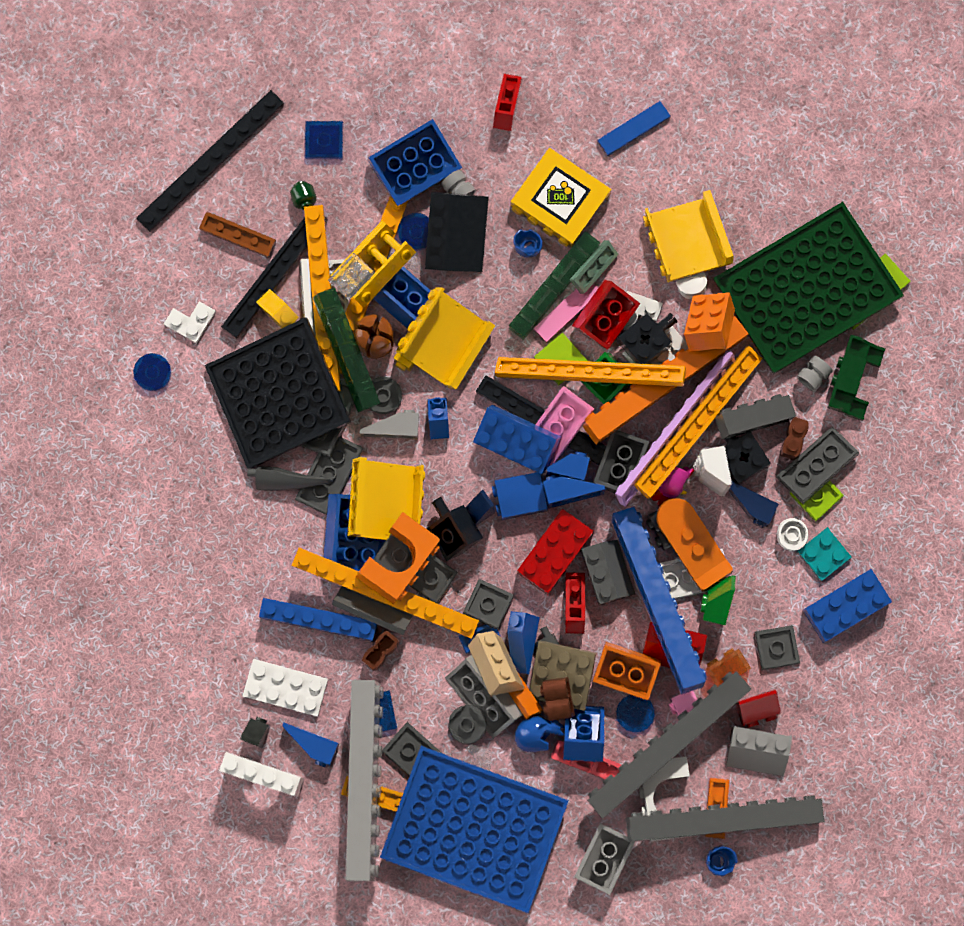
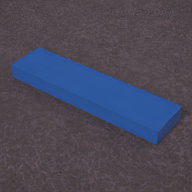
[597,101,671,156]

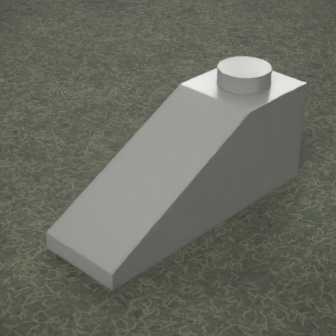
[360,410,419,439]

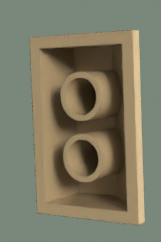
[468,631,525,696]

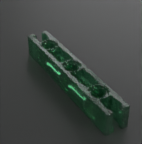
[509,231,600,341]
[313,288,380,413]

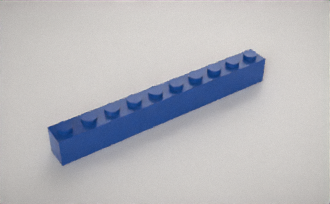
[611,506,707,695]

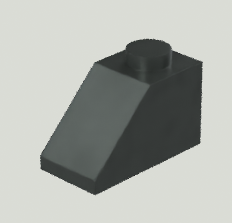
[240,717,270,748]

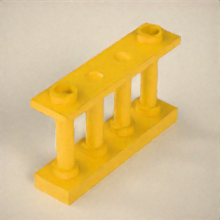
[330,220,416,307]

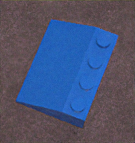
[368,119,462,206]
[324,494,386,571]

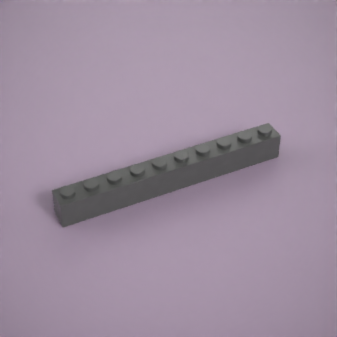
[587,671,752,819]
[625,795,825,842]

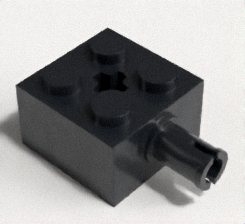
[617,313,678,364]
[718,430,771,485]
[427,497,483,562]

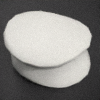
[676,272,707,300]
[777,518,808,551]

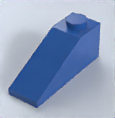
[507,611,540,674]
[282,722,339,768]

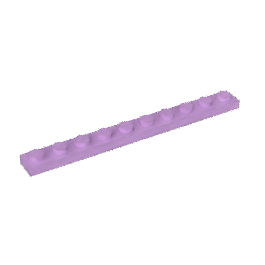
[615,350,735,507]

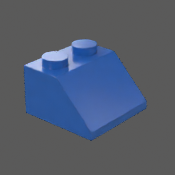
[546,452,590,481]

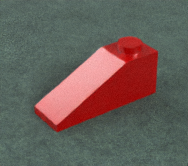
[493,74,522,131]
[565,572,585,634]

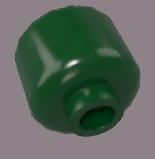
[290,181,317,210]

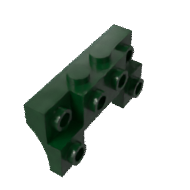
[827,334,886,421]

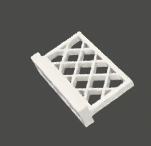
[300,259,349,336]

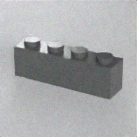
[715,394,796,440]

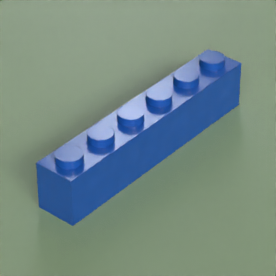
[259,598,378,642]

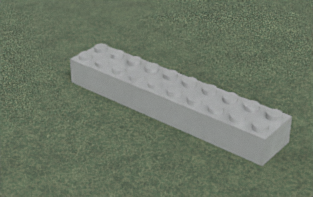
[346,680,384,881]

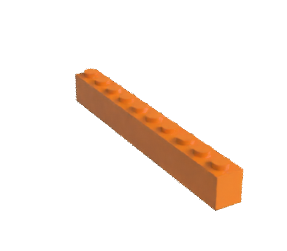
[582,316,749,445]

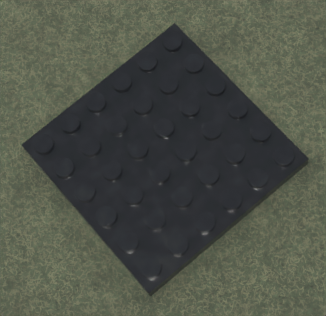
[205,317,351,469]

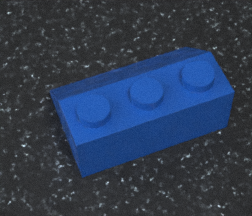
[373,267,431,329]

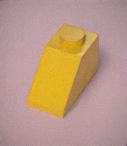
[256,289,299,329]

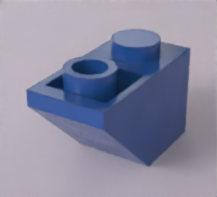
[428,397,449,440]

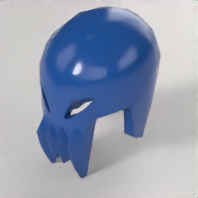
[515,716,565,752]

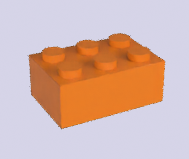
[684,293,735,351]
[592,641,661,700]

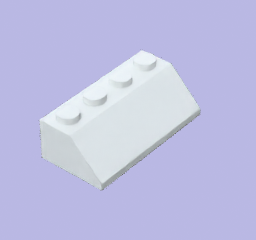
[693,446,732,496]

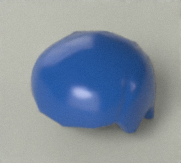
[513,229,543,258]
[706,846,738,876]

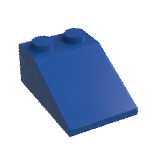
[543,475,605,509]
[563,706,604,762]

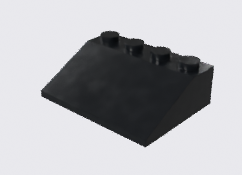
[425,192,489,272]

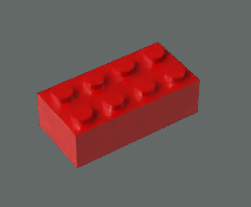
[517,508,594,595]

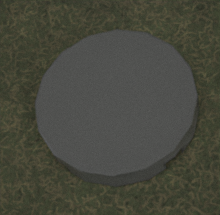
[364,377,402,414]
[449,705,487,744]

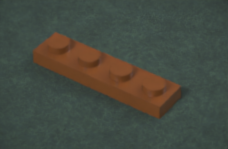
[199,211,276,258]

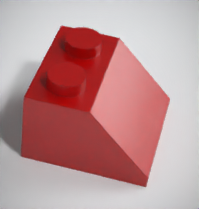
[735,689,781,728]

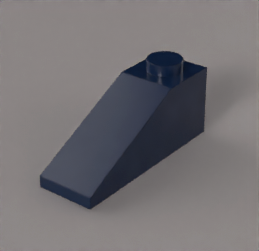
[728,481,779,528]
[465,490,495,526]

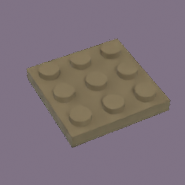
[530,640,596,711]

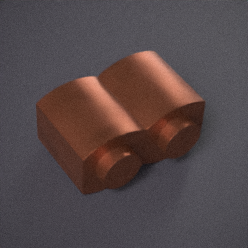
[780,417,809,460]
[362,631,399,671]
[540,677,575,721]

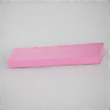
[533,283,598,343]

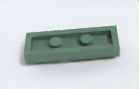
[570,240,619,294]

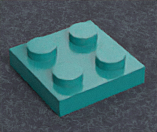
[797,527,852,581]

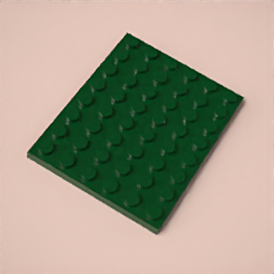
[713,202,904,375]

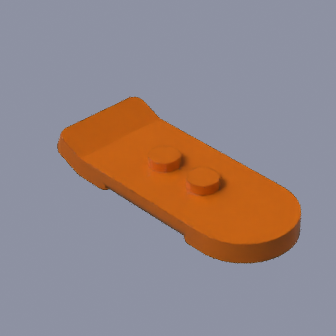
[656,498,733,592]

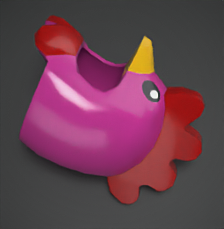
[651,467,694,506]

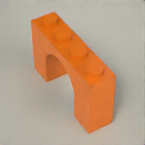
[356,512,440,604]

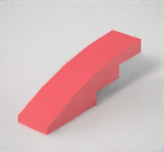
[550,740,621,780]

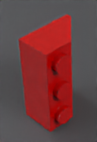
[572,279,641,350]
[642,622,707,668]

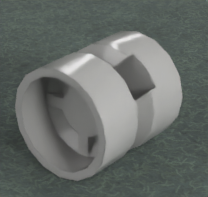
[441,169,476,195]
[797,356,833,392]

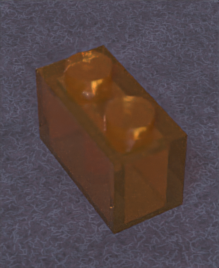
[705,648,751,687]

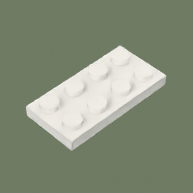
[243,659,328,717]

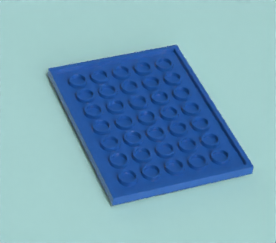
[380,746,569,913]

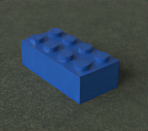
[473,405,561,474]
[803,569,892,643]

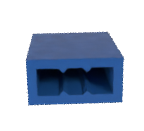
[492,472,548,520]

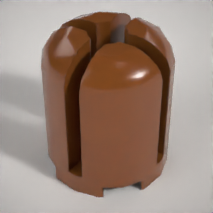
[355,314,394,359]

